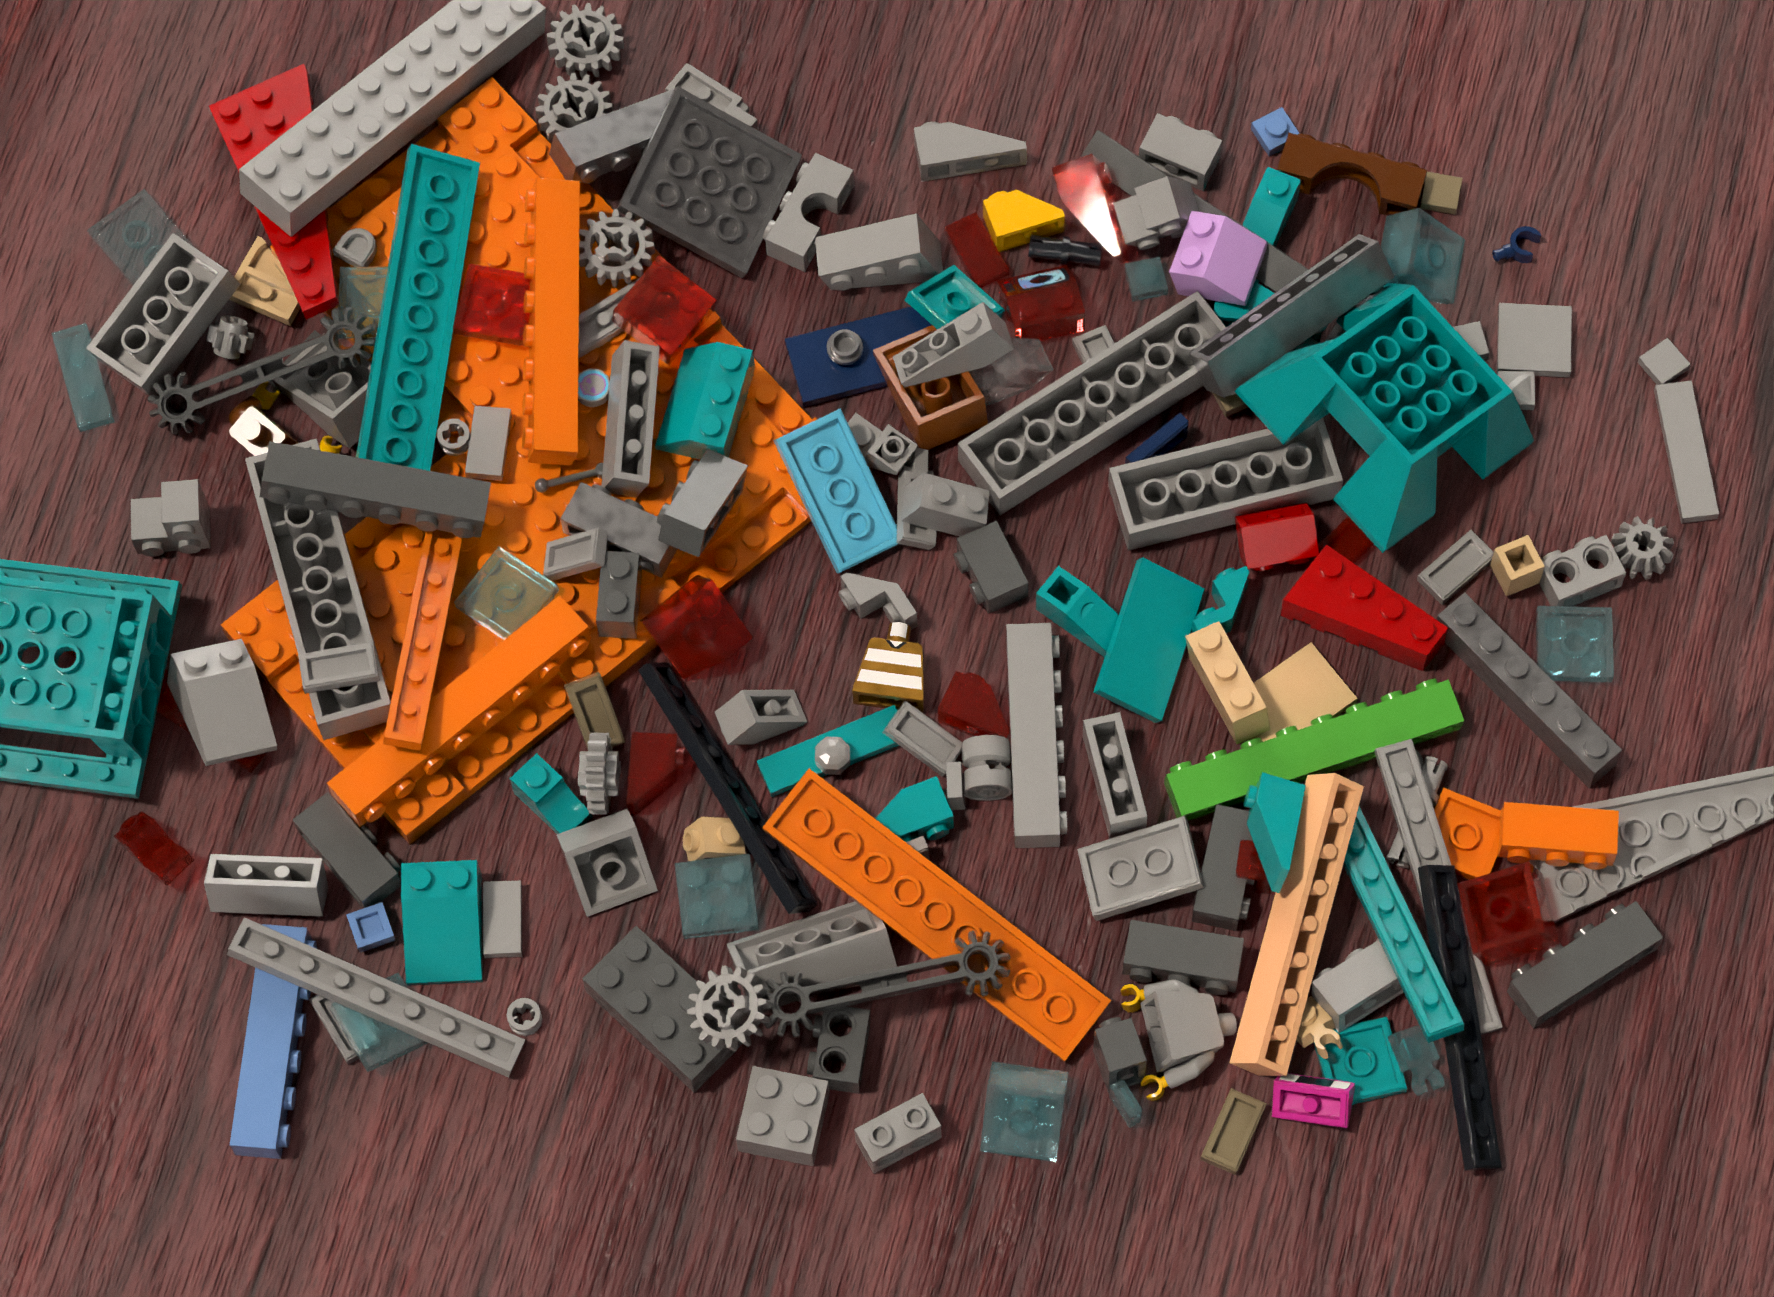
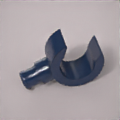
[1492,226,1541,263]

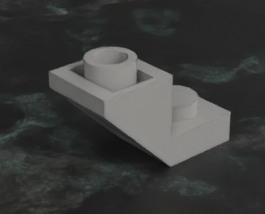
[848,413,918,475]
[838,573,918,630]

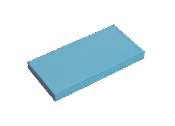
[773,408,897,573]

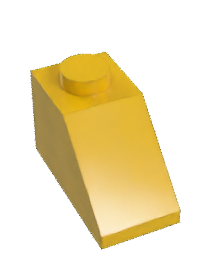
[983,190,1065,253]

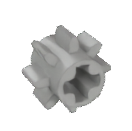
[206,315,254,359]

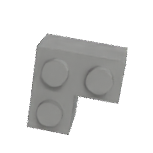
[1113,176,1199,250]
[131,479,211,556]

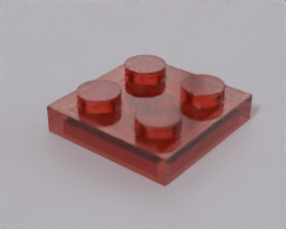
[453,264,530,346]

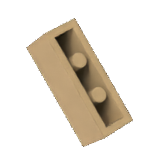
[1185,621,1270,745]

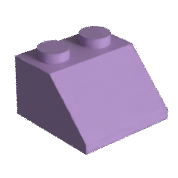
[1169,211,1268,306]

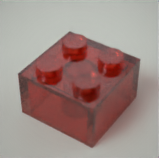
[612,255,716,365]
[1457,861,1559,966]

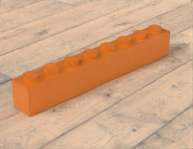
[522,178,580,465]
[327,595,592,827]

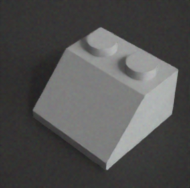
[557,809,658,917]

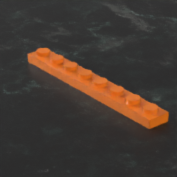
[383,530,463,751]

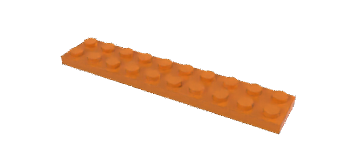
[762,768,1111,1062]

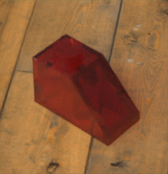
[938,671,1009,739]
[626,732,685,815]

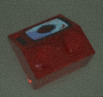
[997,265,1085,347]

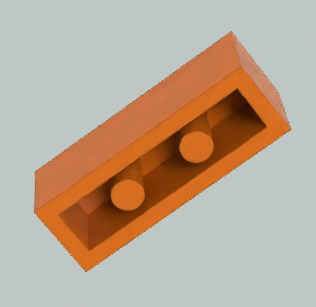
[1498,802,1619,870]

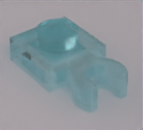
[1388,1025,1445,1096]

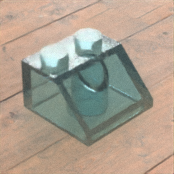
[1381,208,1465,304]
[980,1062,1069,1162]

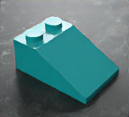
[401,860,483,986]

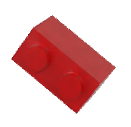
[1235,503,1319,571]

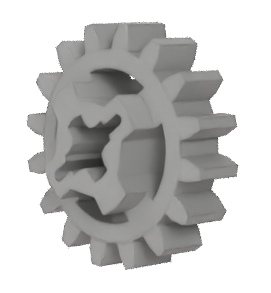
[547,3,624,79]
[535,73,613,141]
[579,209,655,287]
[578,733,621,814]
[687,965,772,1051]

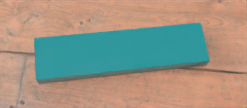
[757,705,899,797]

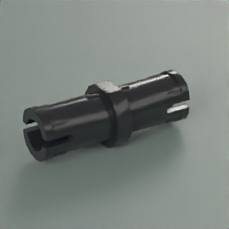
[1028,234,1102,266]

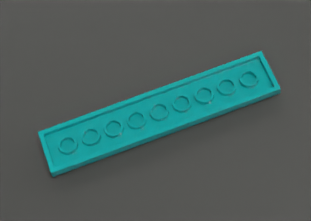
[356,144,480,471]

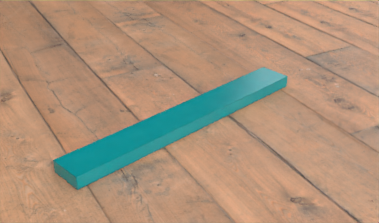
[1343,777,1464,1043]

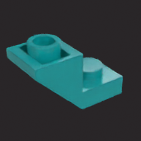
[1191,566,1249,633]

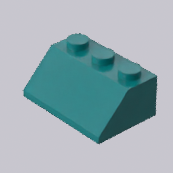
[655,342,755,460]

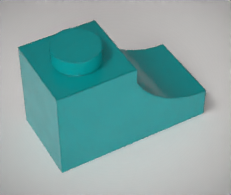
[510,753,593,834]

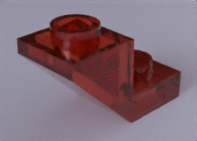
[113,811,194,886]

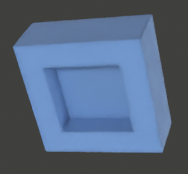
[1251,107,1300,157]
[346,902,395,953]

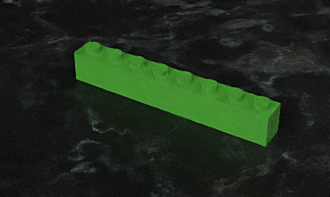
[1164,679,1464,821]

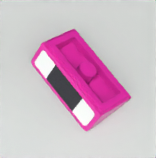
[1272,1073,1355,1128]

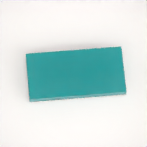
[1093,557,1205,723]

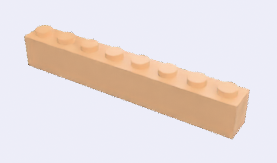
[1229,773,1364,1076]

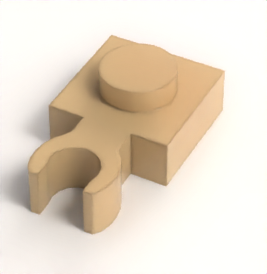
[1296,996,1343,1059]

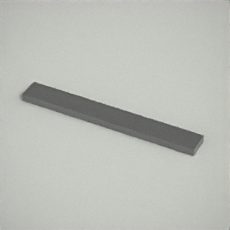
[1079,130,1309,292]

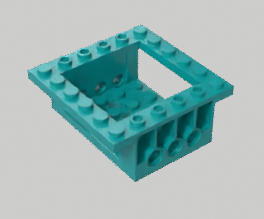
[0,559,182,799]

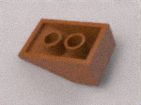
[873,325,988,450]

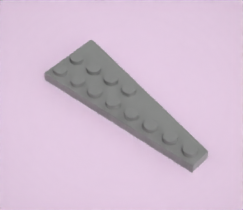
[1525,766,1774,927]

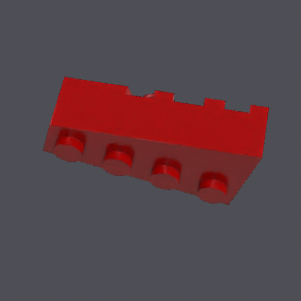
[1280,545,1448,671]

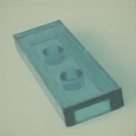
[51,323,115,432]

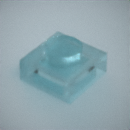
[1124,257,1168,302]

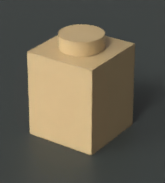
[1490,535,1545,597]

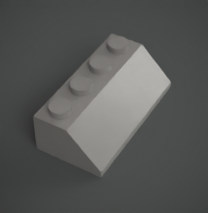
[727,901,897,1007]

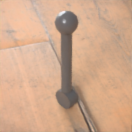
[535,463,603,493]

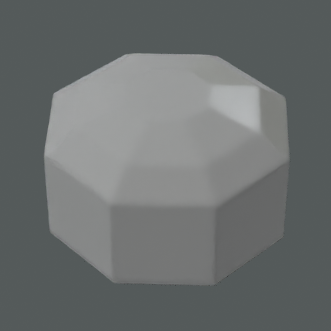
[815,737,850,775]

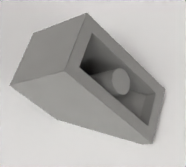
[715,690,807,745]

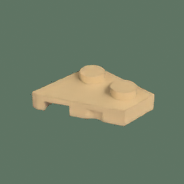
[229,236,301,326]

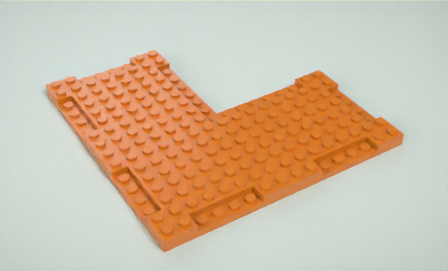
[221,77,817,845]

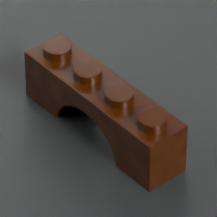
[1277,133,1427,223]

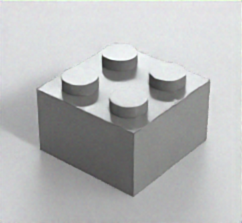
[736,1066,830,1166]

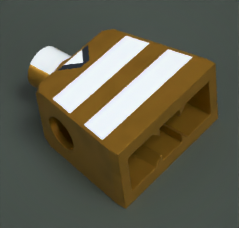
[852,622,924,713]

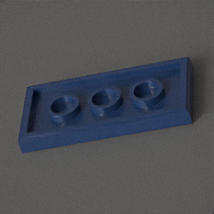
[785,307,931,408]

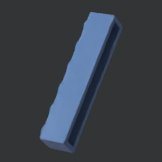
[230,924,317,1159]

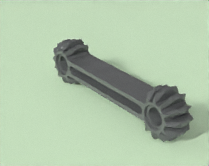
[148,307,376,434]
[762,931,1011,1037]

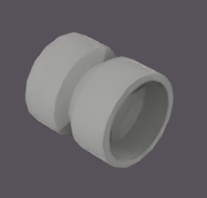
[962,735,1012,801]

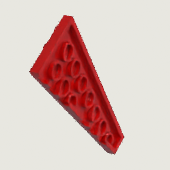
[209,64,340,320]

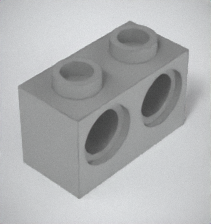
[1539,535,1626,613]
[854,1093,942,1174]

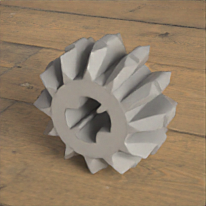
[1611,516,1674,581]

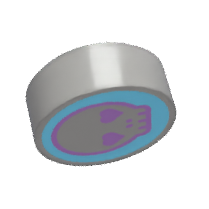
[578,369,610,407]

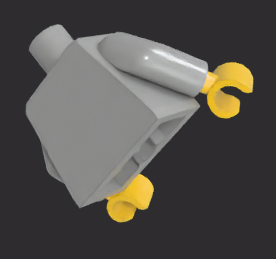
[1120,979,1237,1101]

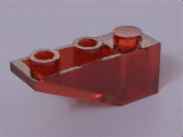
[1052,154,1130,263]

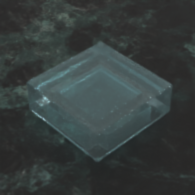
[1109,1080,1142,1128]

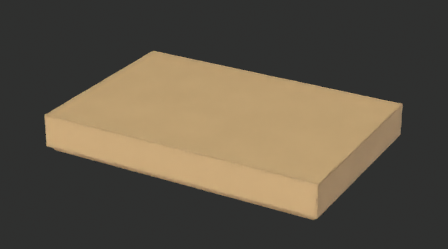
[1248,642,1357,742]

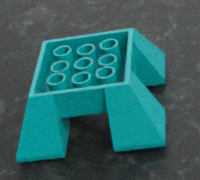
[1235,283,1534,553]

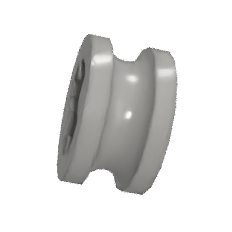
[437,419,470,456]
[506,998,542,1036]

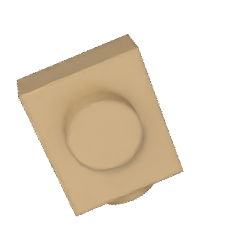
[683,817,746,864]

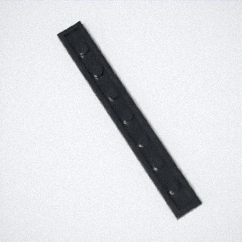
[638,662,818,914]
[1418,865,1502,1171]

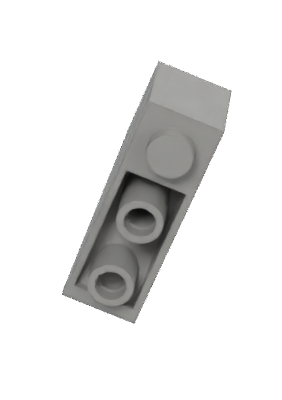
[893,302,1014,387]

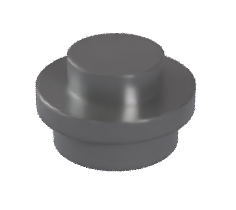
[827,329,863,365]

